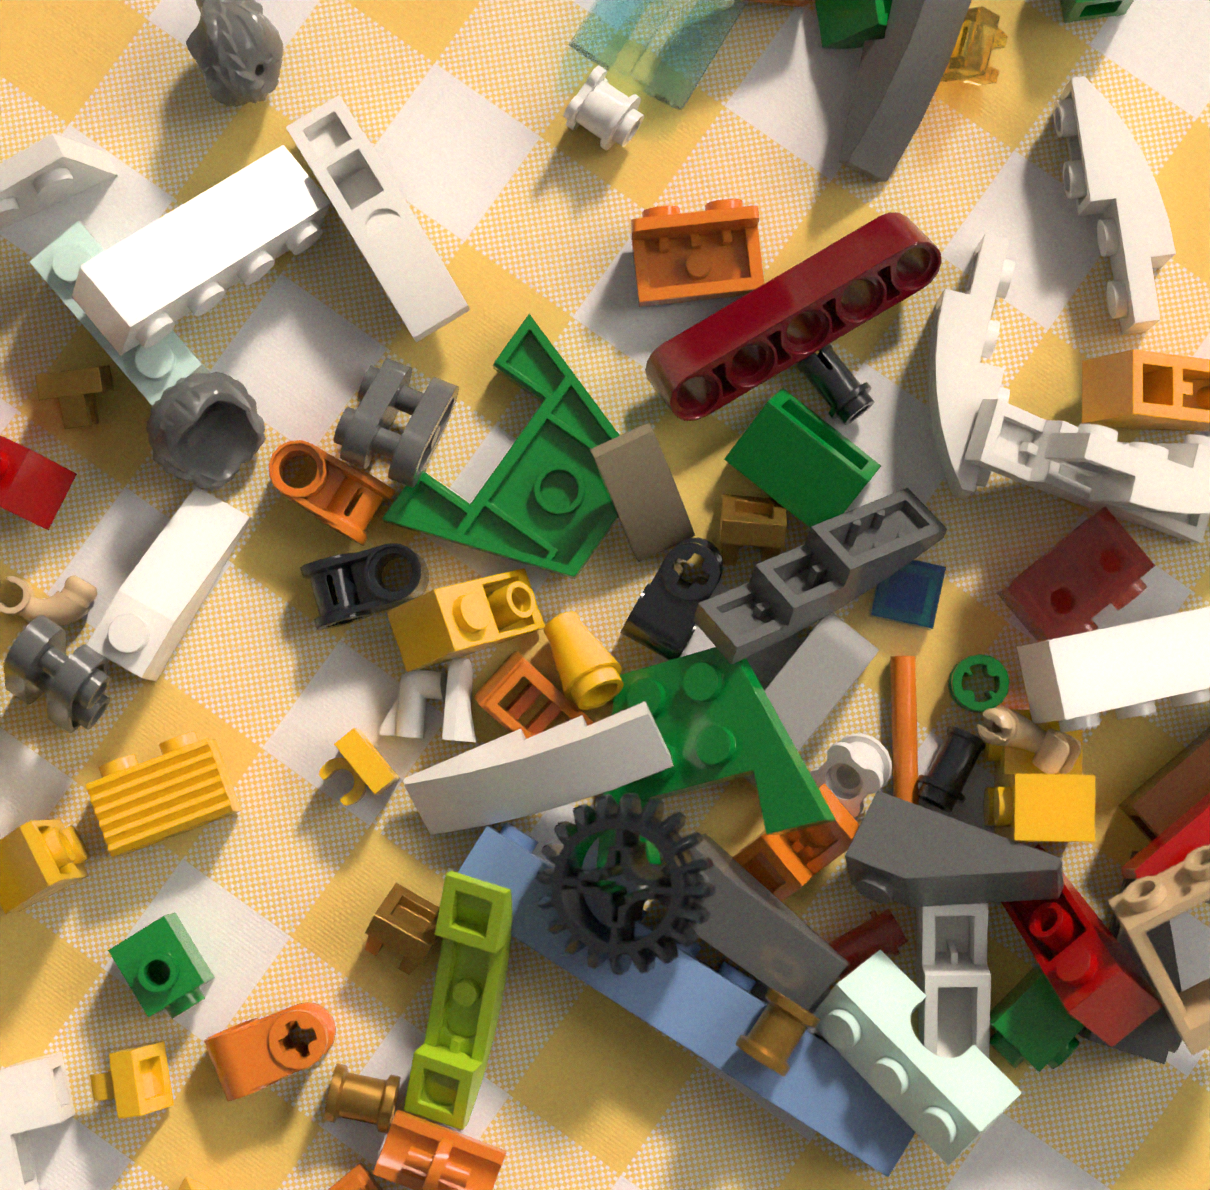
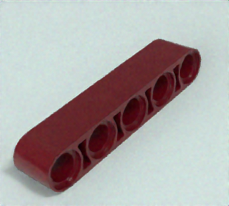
[645,212,942,421]

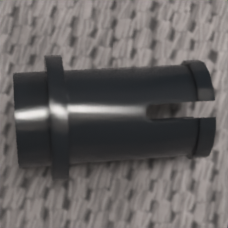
[797,344,875,425]
[917,726,986,812]

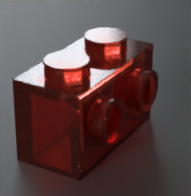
[997,507,1155,642]

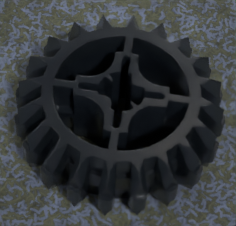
[535,793,716,975]

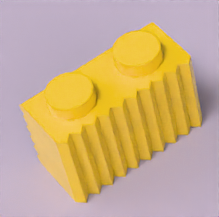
[86,731,242,857]

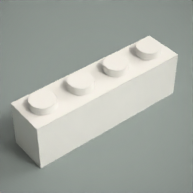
[72,145,331,356]
[1017,606,1210,732]

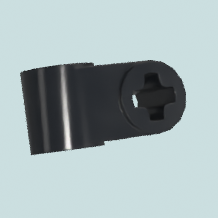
[620,537,724,660]
[300,543,429,630]

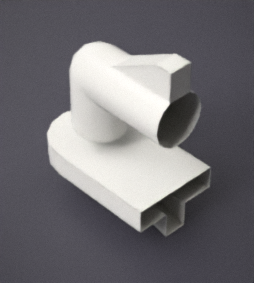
[380,658,477,743]

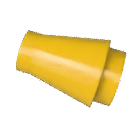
[544,612,624,710]

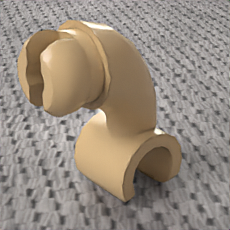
[0,575,97,626]
[977,707,1081,774]

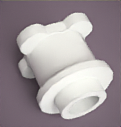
[563,65,644,150]
[810,733,892,817]

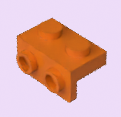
[631,199,764,307]

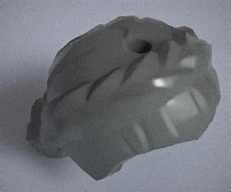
[186,0,284,107]
[146,372,266,489]

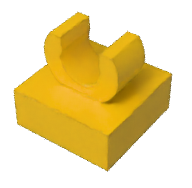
[318,728,400,806]
[90,1041,174,1119]

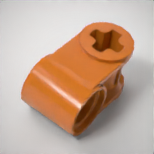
[269,440,396,546]
[204,1002,336,1101]

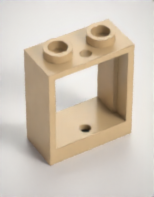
[1108,845,1210,1055]

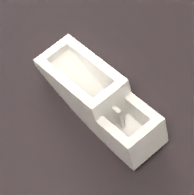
[916,903,991,1059]

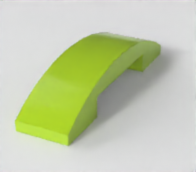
[404,870,512,1130]

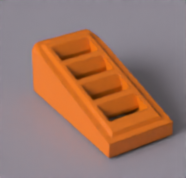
[474,651,595,739]

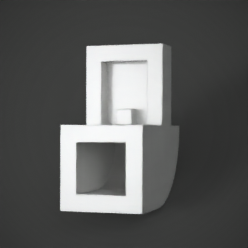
[0,1051,75,1190]

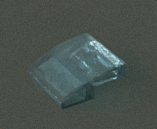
[568,0,746,110]

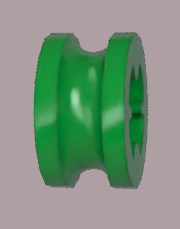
[948,654,1010,713]

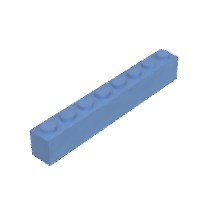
[457,822,916,1177]

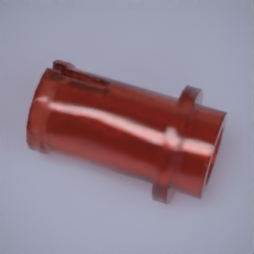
[828,908,909,980]

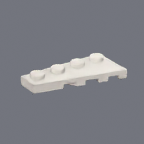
[0,133,118,230]

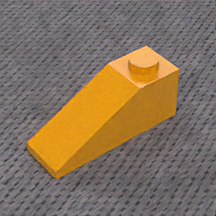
[1082,349,1210,431]

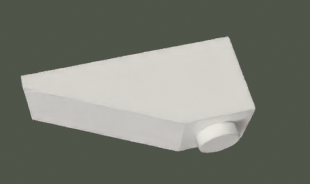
[86,486,252,682]

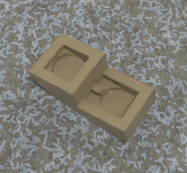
[590,423,695,562]

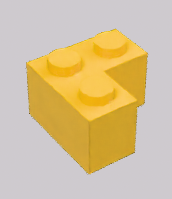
[983,709,1095,842]

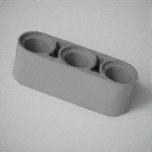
[743,613,879,788]

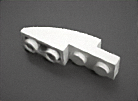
[1054,76,1176,335]
[286,95,470,342]
[927,234,1015,500]
[1044,423,1210,514]

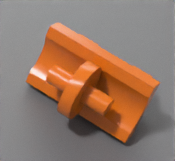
[373,1109,507,1190]

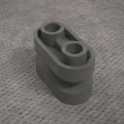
[333,358,459,488]
[3,615,111,733]

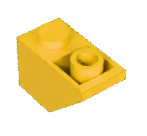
[387,568,545,672]
[0,819,89,914]

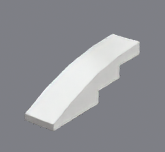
[964,399,1210,543]
[404,702,673,835]

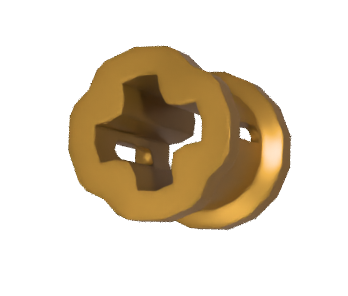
[735,987,820,1077]
[324,1063,401,1134]

